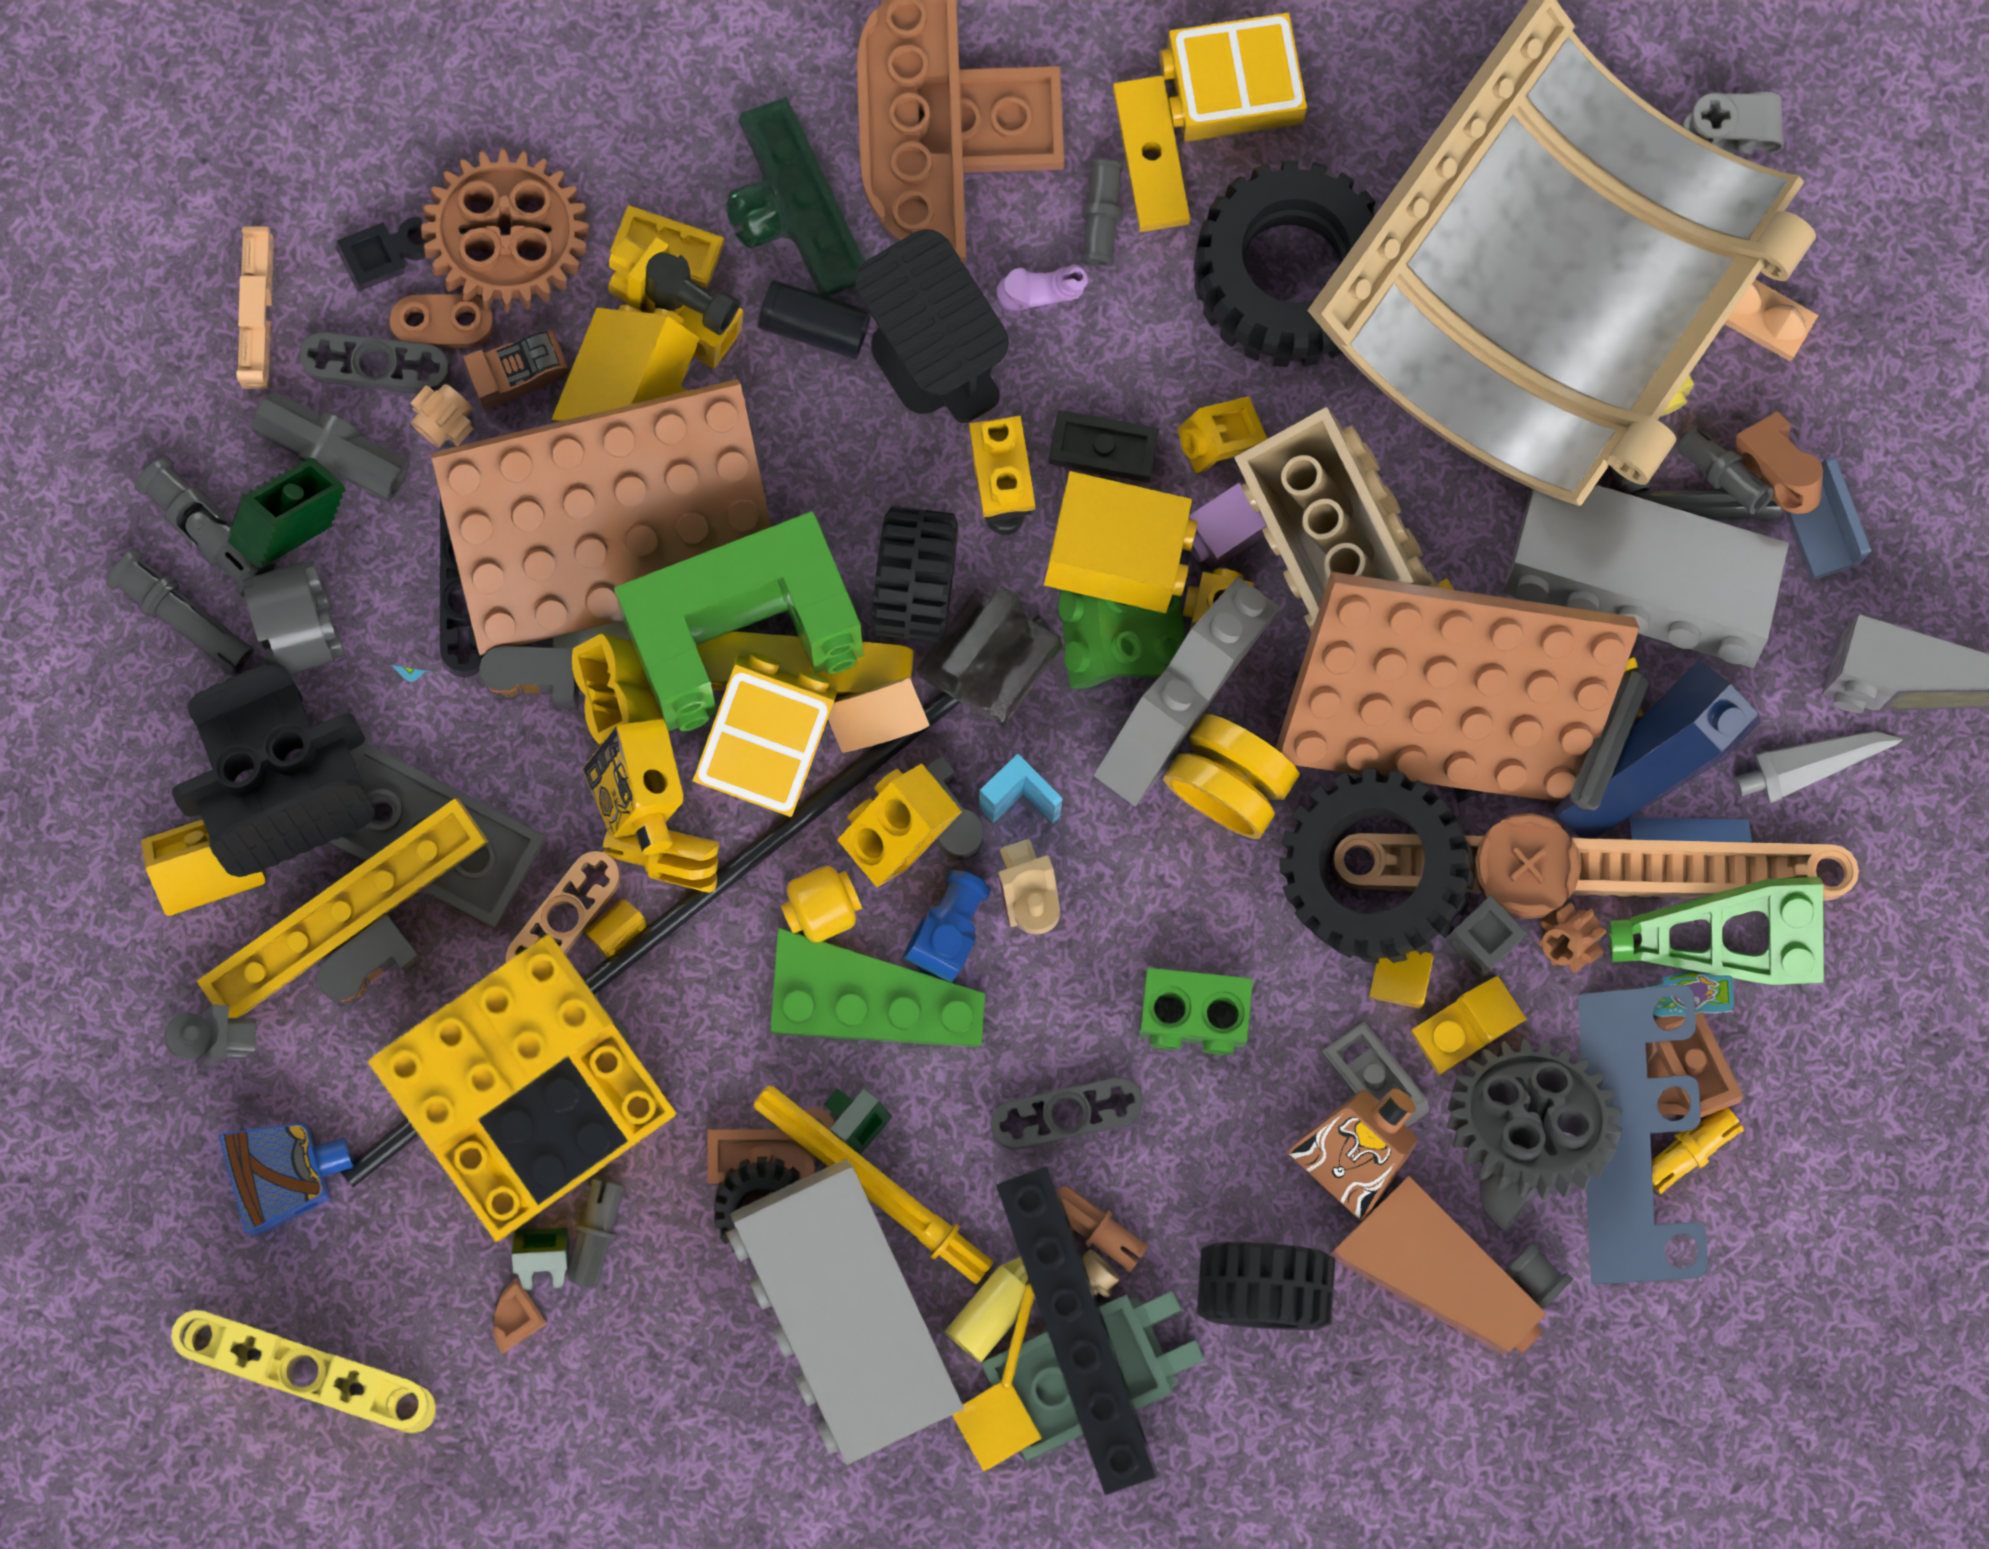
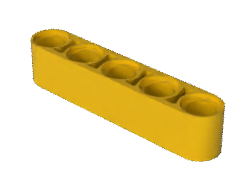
[696,631,914,696]

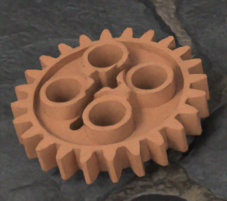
[421,149,588,313]

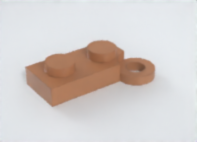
[707,1108,834,1185]

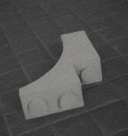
[1094,577,1280,807]

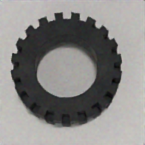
[1279,769,1475,964]

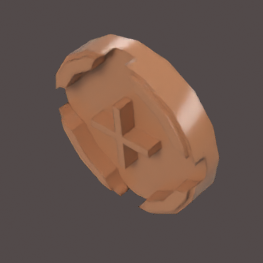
[1474,813,1581,920]

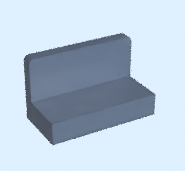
[1785,457,1871,581]

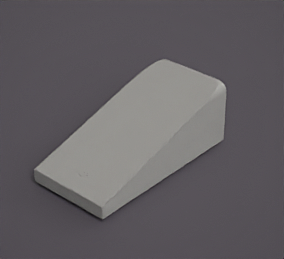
[1322,1021,1429,1127]

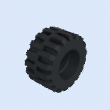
[872,506,958,643]
[1197,1242,1335,1330]

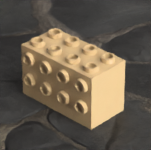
[1234,407,1440,632]

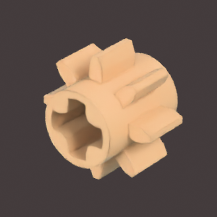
[410,384,474,448]

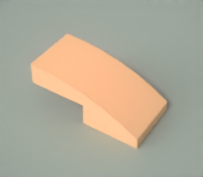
[828,677,930,753]

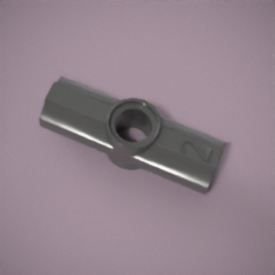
[251,391,410,502]

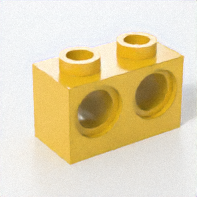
[837,764,962,888]

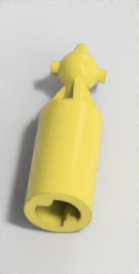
[944,1256,1035,1363]

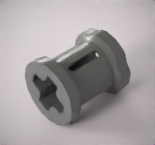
[1504,1241,1573,1310]

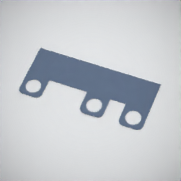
[1578,985,1708,1284]

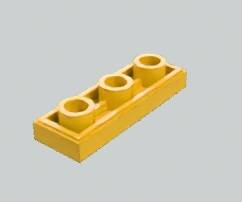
[1112,75,1190,233]

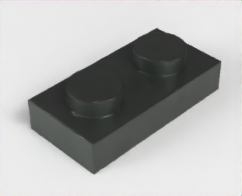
[1048,410,1159,482]

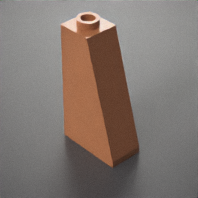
[1330,1176,1547,1355]

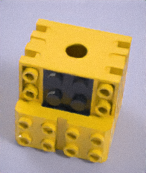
[367,933,676,1242]

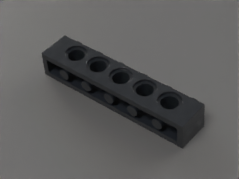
[996,1166,1159,1496]

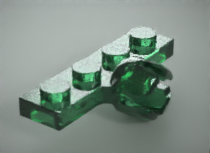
[726,97,865,296]

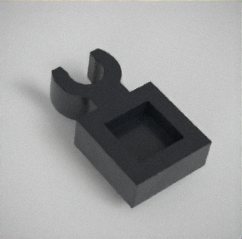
[335,217,429,292]

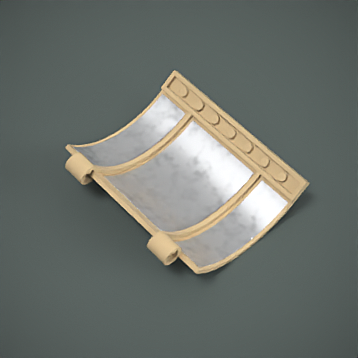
[1307,0,1816,506]

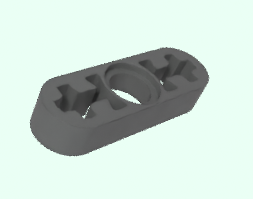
[299,332,450,394]
[991,1077,1143,1150]

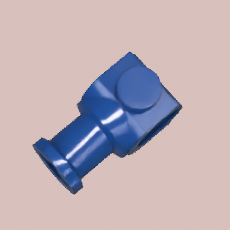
[902,870,991,983]

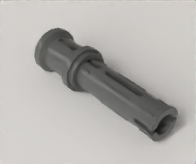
[106,548,254,674]

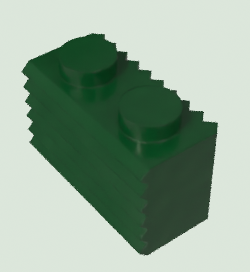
[228,457,346,568]

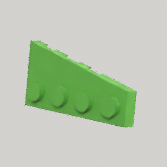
[770,928,985,1048]

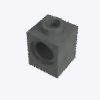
[1446,895,1528,979]

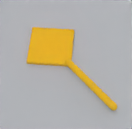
[952,1284,1043,1472]

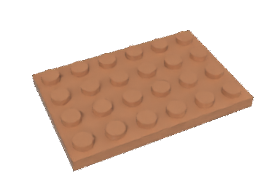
[430,379,771,656]
[1275,572,1640,802]

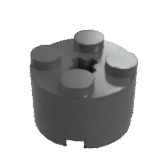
[243,561,345,675]

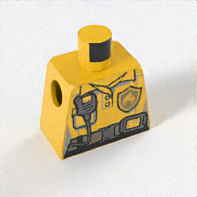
[582,719,683,855]

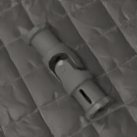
[134,456,276,597]

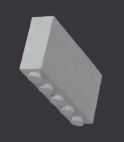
[1503,485,1789,668]
[726,1158,964,1465]

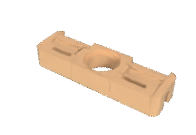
[237,226,274,389]

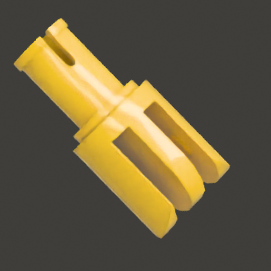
[603,830,719,893]

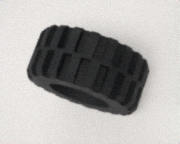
[1193,160,1376,367]

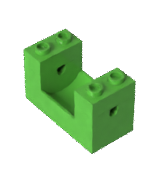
[614,511,864,732]

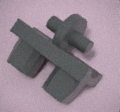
[164,1005,256,1070]

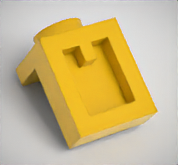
[1177,396,1267,474]

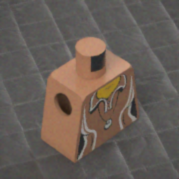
[1287,1088,1418,1222]

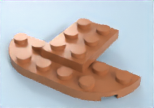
[857,0,1064,264]

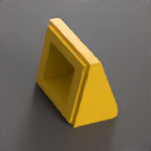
[584,898,647,959]
[1369,950,1434,1009]

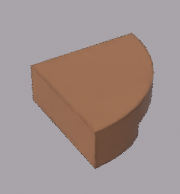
[493,1279,547,1354]

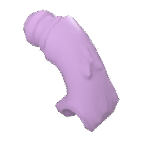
[996,265,1088,311]

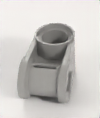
[1683,92,1784,154]

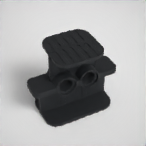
[855,229,1009,423]
[172,664,375,877]

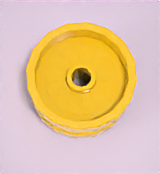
[1163,714,1300,839]

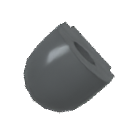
[1480,1174,1538,1232]

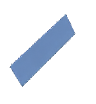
[1629,817,1752,843]

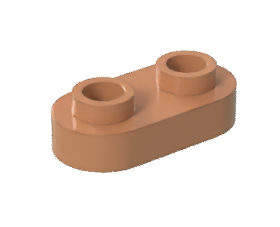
[390,294,494,349]

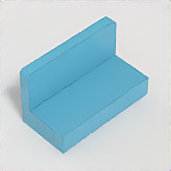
[979,754,1063,824]

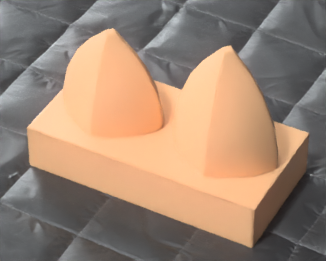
[1724,279,1819,362]

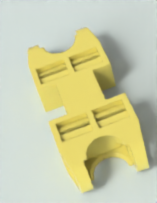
[171,1310,437,1434]

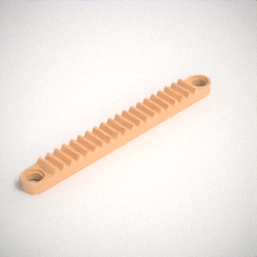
[1331,833,1859,901]

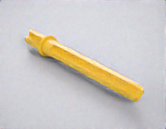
[753,1085,994,1284]

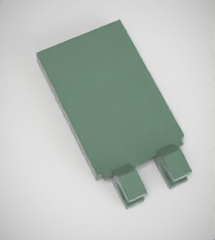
[981,1291,1205,1461]

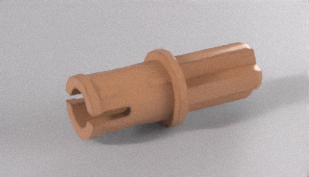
[1059,1185,1149,1272]

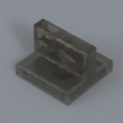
[916,586,1063,727]

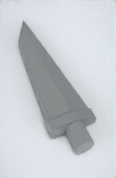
[1733,730,1903,804]

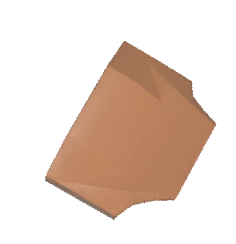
[1646,1012,1743,1117]

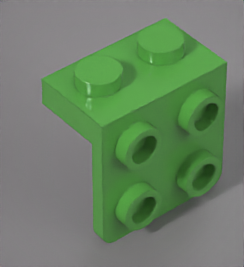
[1058,589,1185,689]

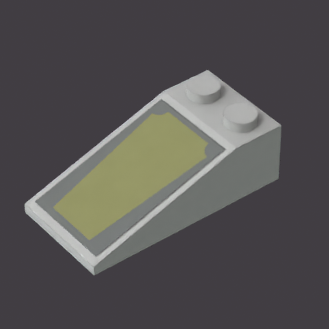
[1822,614,1989,713]

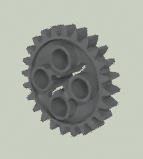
[1447,1039,1622,1200]

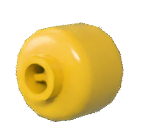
[780,865,862,943]

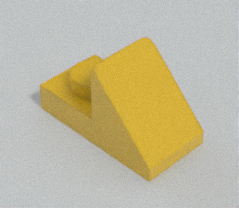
[1410,976,1527,1076]

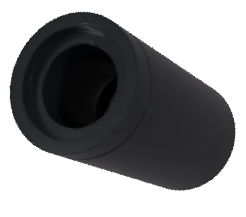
[758,280,871,360]

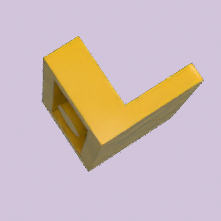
[141,819,265,916]

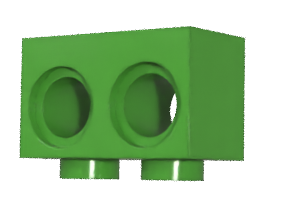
[1139,968,1253,1055]

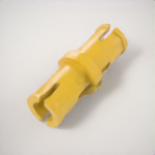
[1652,1107,1744,1195]

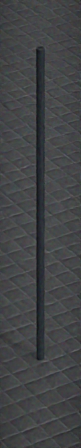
[341,615,1051,1188]

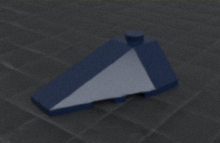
[1553,659,1761,839]

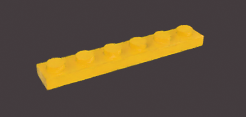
[197,798,489,1018]

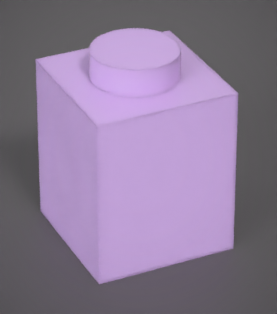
[1188,483,1267,569]

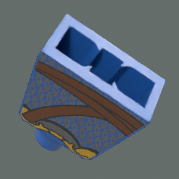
[218,1123,354,1237]

